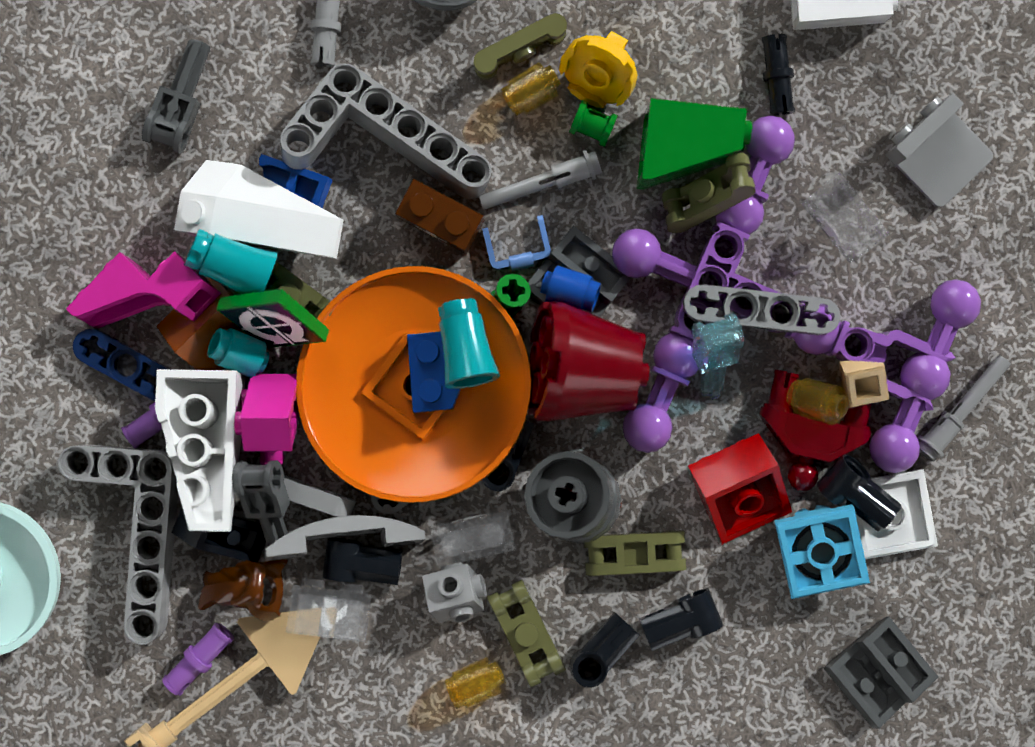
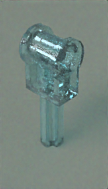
[692,313,744,400]

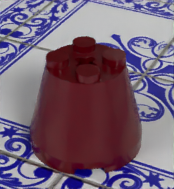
[528,301,650,421]

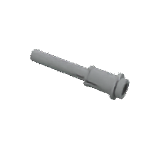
[479,150,602,210]
[918,355,1011,462]

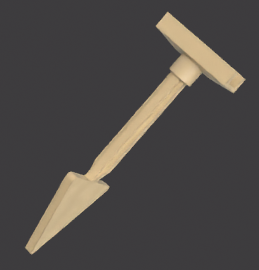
[125,607,331,747]

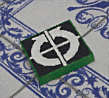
[216,289,329,348]

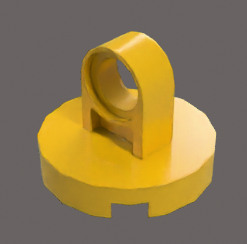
[559,31,638,108]

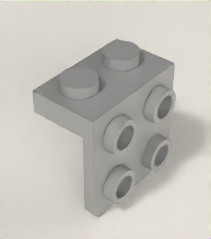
[885,93,993,207]

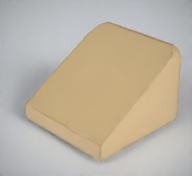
[839,360,889,408]

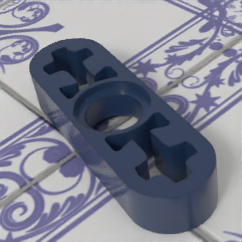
[73,329,172,401]

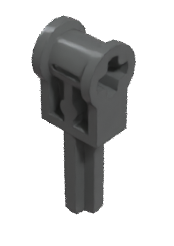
[142,39,210,154]
[232,461,290,547]

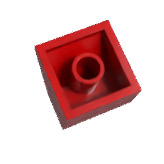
[688,433,792,544]

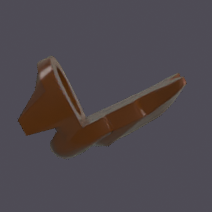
[198,559,288,621]

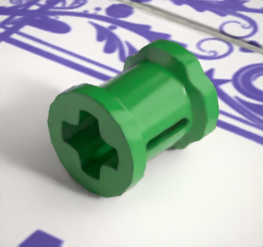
[569,100,618,147]
[490,274,531,318]

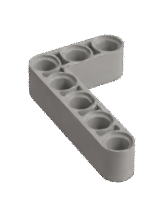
[280,63,491,199]
[58,444,178,645]

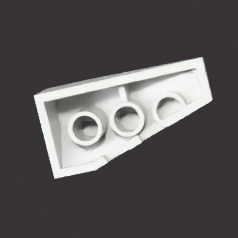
[174,160,344,259]
[155,369,246,532]

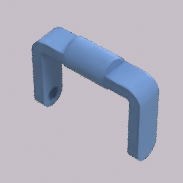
[482,215,551,271]

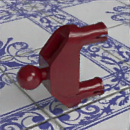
[759,369,872,491]

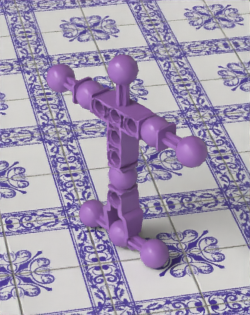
[612,115,981,473]

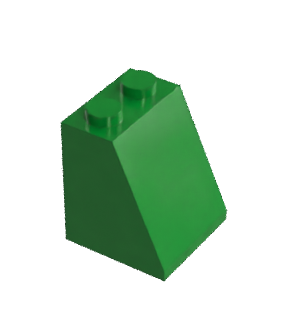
[636,98,752,190]

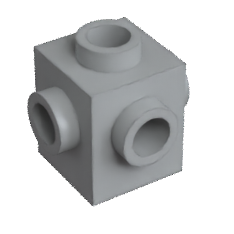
[422,562,487,623]

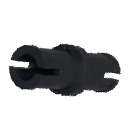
[762,34,795,116]

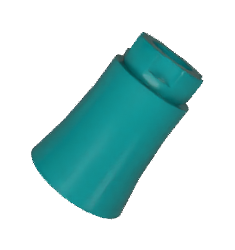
[184,229,278,294]
[438,298,500,389]

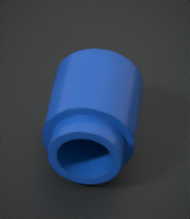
[540,265,601,313]

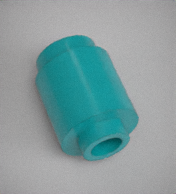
[207,328,270,378]

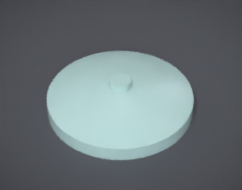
[0,502,61,655]

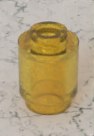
[500,62,561,116]
[787,378,849,425]
[445,657,506,709]

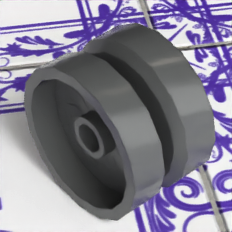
[524,451,622,544]

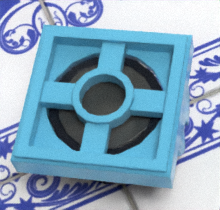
[774,504,870,599]

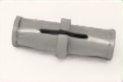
[310,0,342,68]

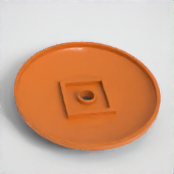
[296,266,532,503]

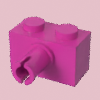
[234,374,299,465]

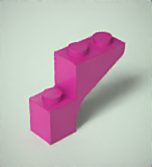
[66,251,221,328]

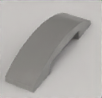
[264,515,426,561]

